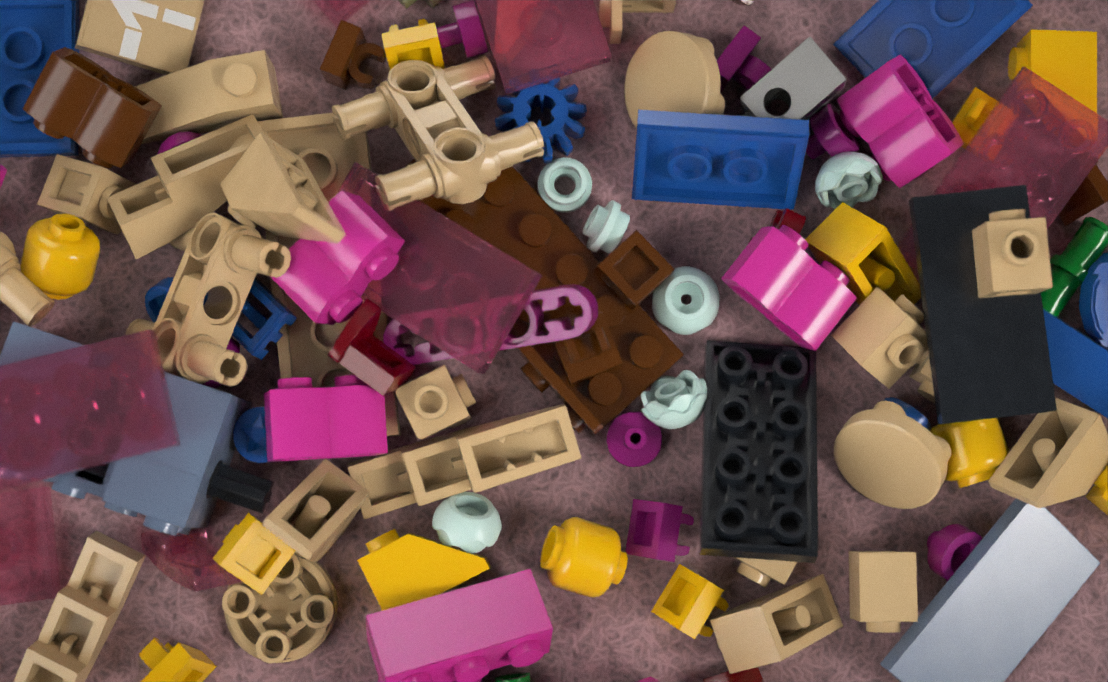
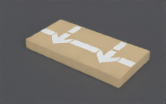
[75,0,204,75]

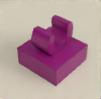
[717,25,772,92]
[625,499,694,562]

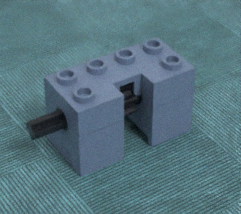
[0,321,274,536]

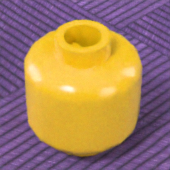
[21,214,100,300]
[930,418,1010,489]
[540,517,628,598]

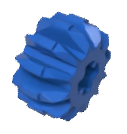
[495,69,587,164]

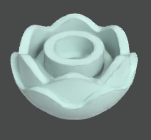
[815,151,883,209]
[652,266,719,335]
[641,370,708,429]
[432,492,502,554]

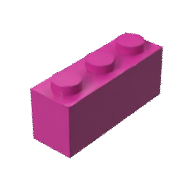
[366,569,553,682]

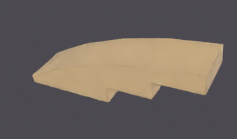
[347,404,582,520]
[13,531,146,682]

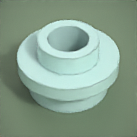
[538,158,592,212]
[582,200,630,254]

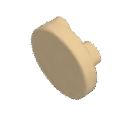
[624,31,725,128]
[834,401,951,509]
[222,551,338,664]

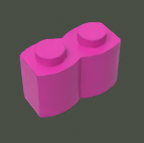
[837,54,964,188]
[270,190,405,325]
[721,225,857,350]
[264,375,388,462]

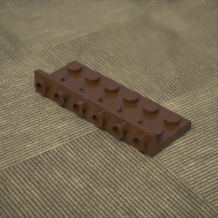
[373,132,684,436]

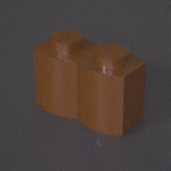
[23,47,162,168]

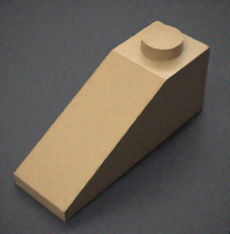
[135,50,283,144]
[220,132,346,243]

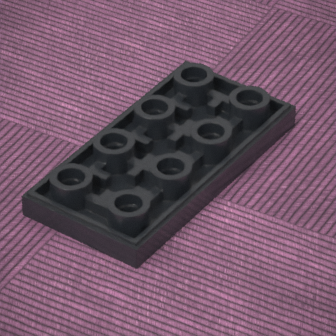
[909,185,1057,424]
[699,340,818,563]

